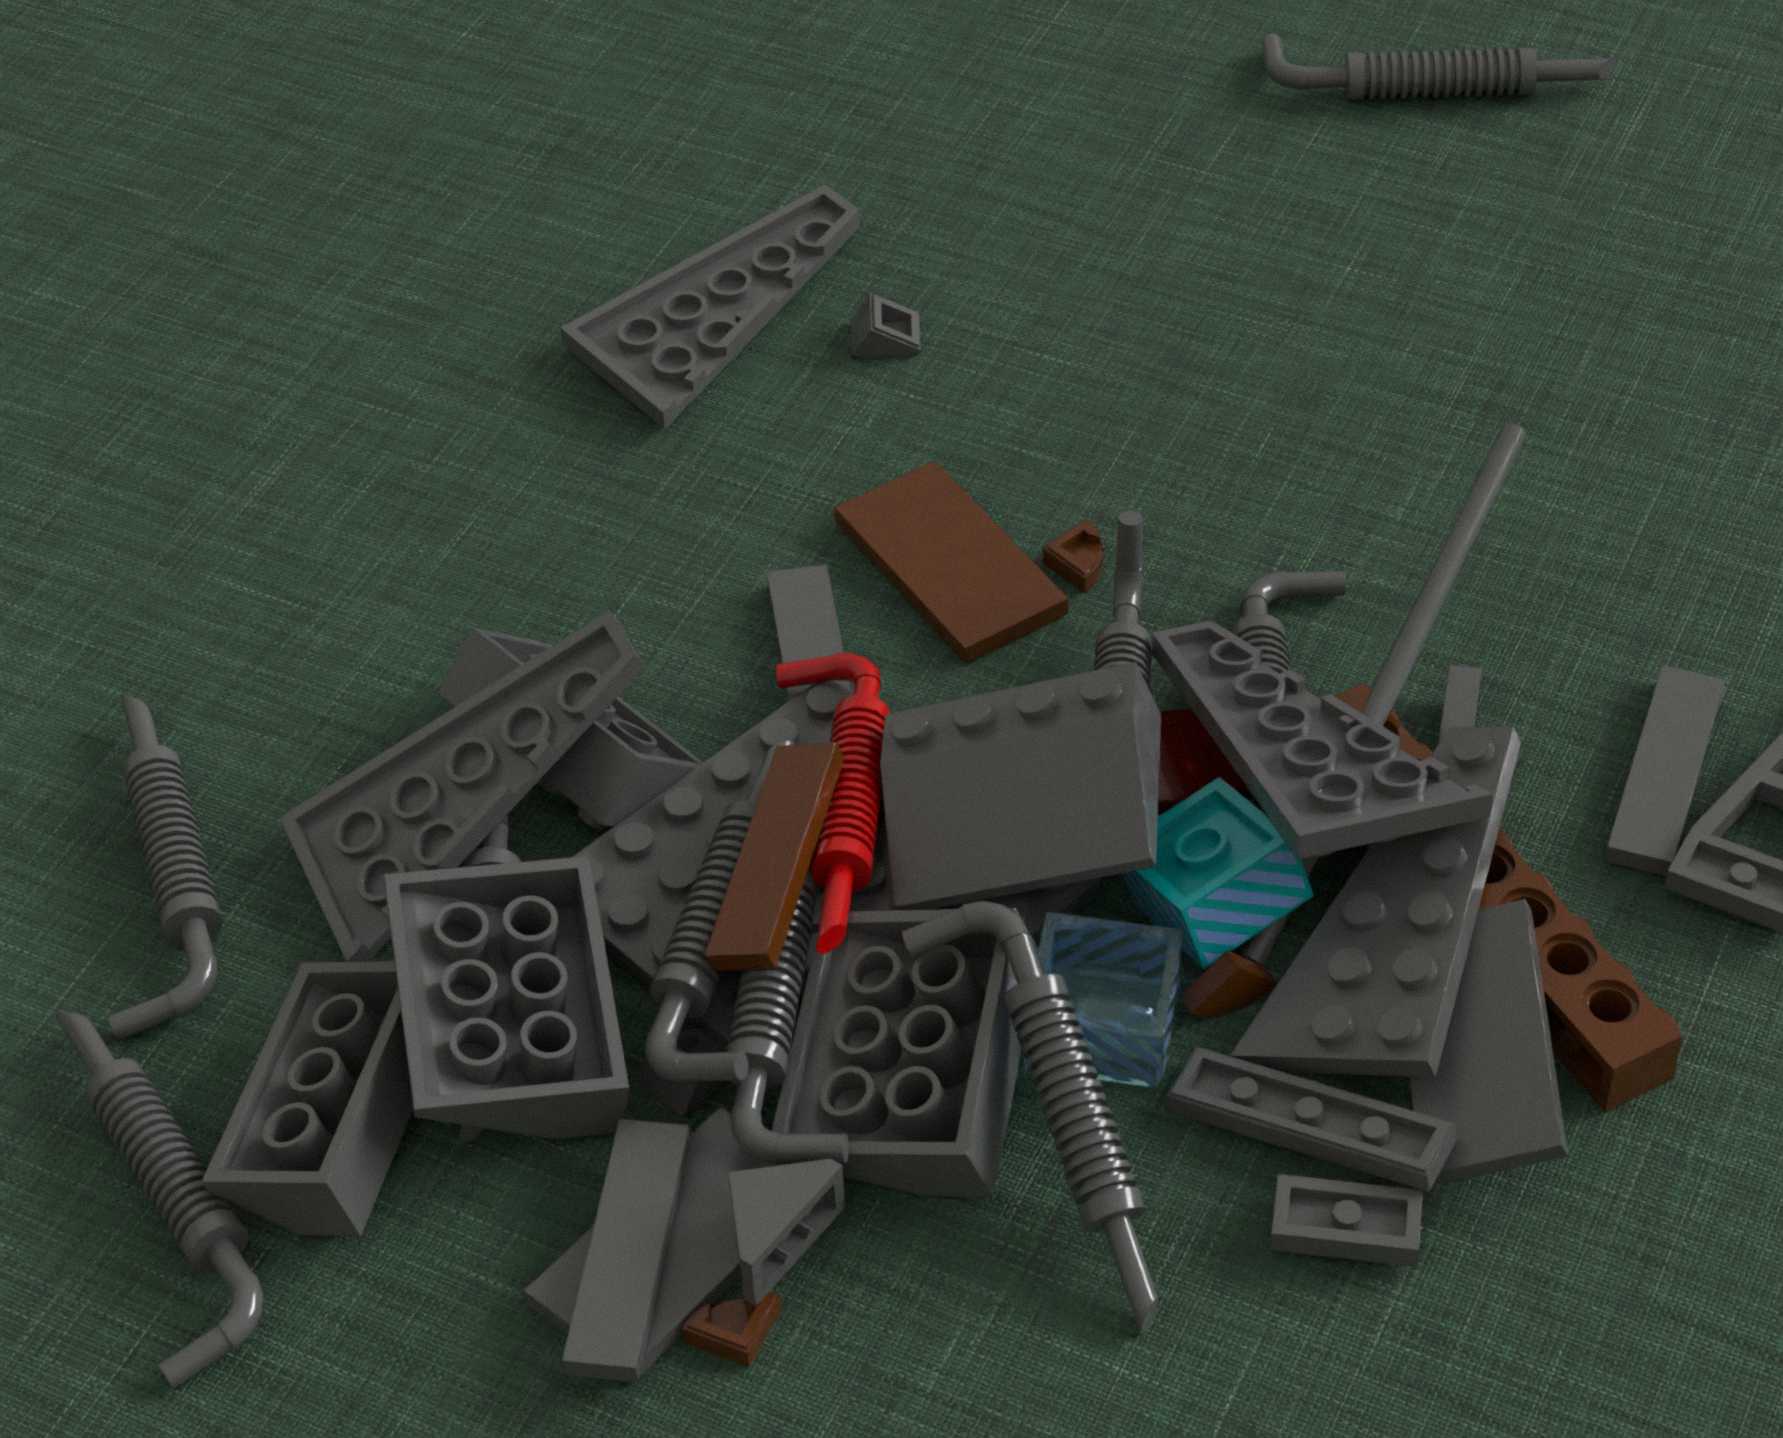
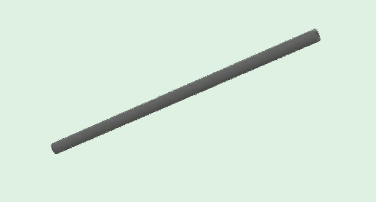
[1240,423,1527,967]

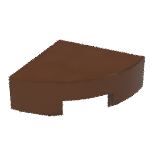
[1043,519,1103,593]
[1181,950,1277,1017]
[681,1293,782,1367]

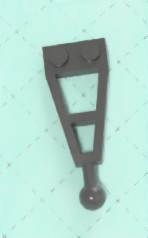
[1664,732,1783,933]

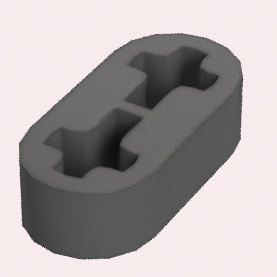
[1438,664,1482,745]

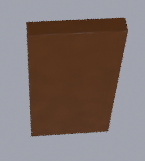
[834,461,1069,663]

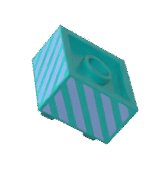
[1121,777,1314,969]

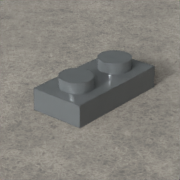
[1270,1174,1423,1267]

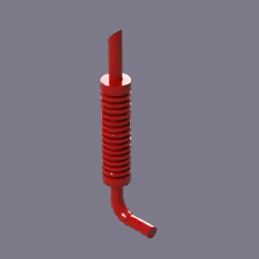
[776,653,891,954]

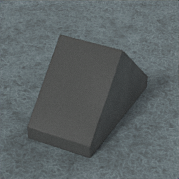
[728,1158,845,1307]

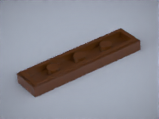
[704,742,845,971]

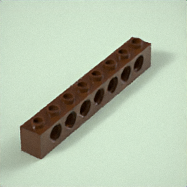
[1334,683,1683,1113]

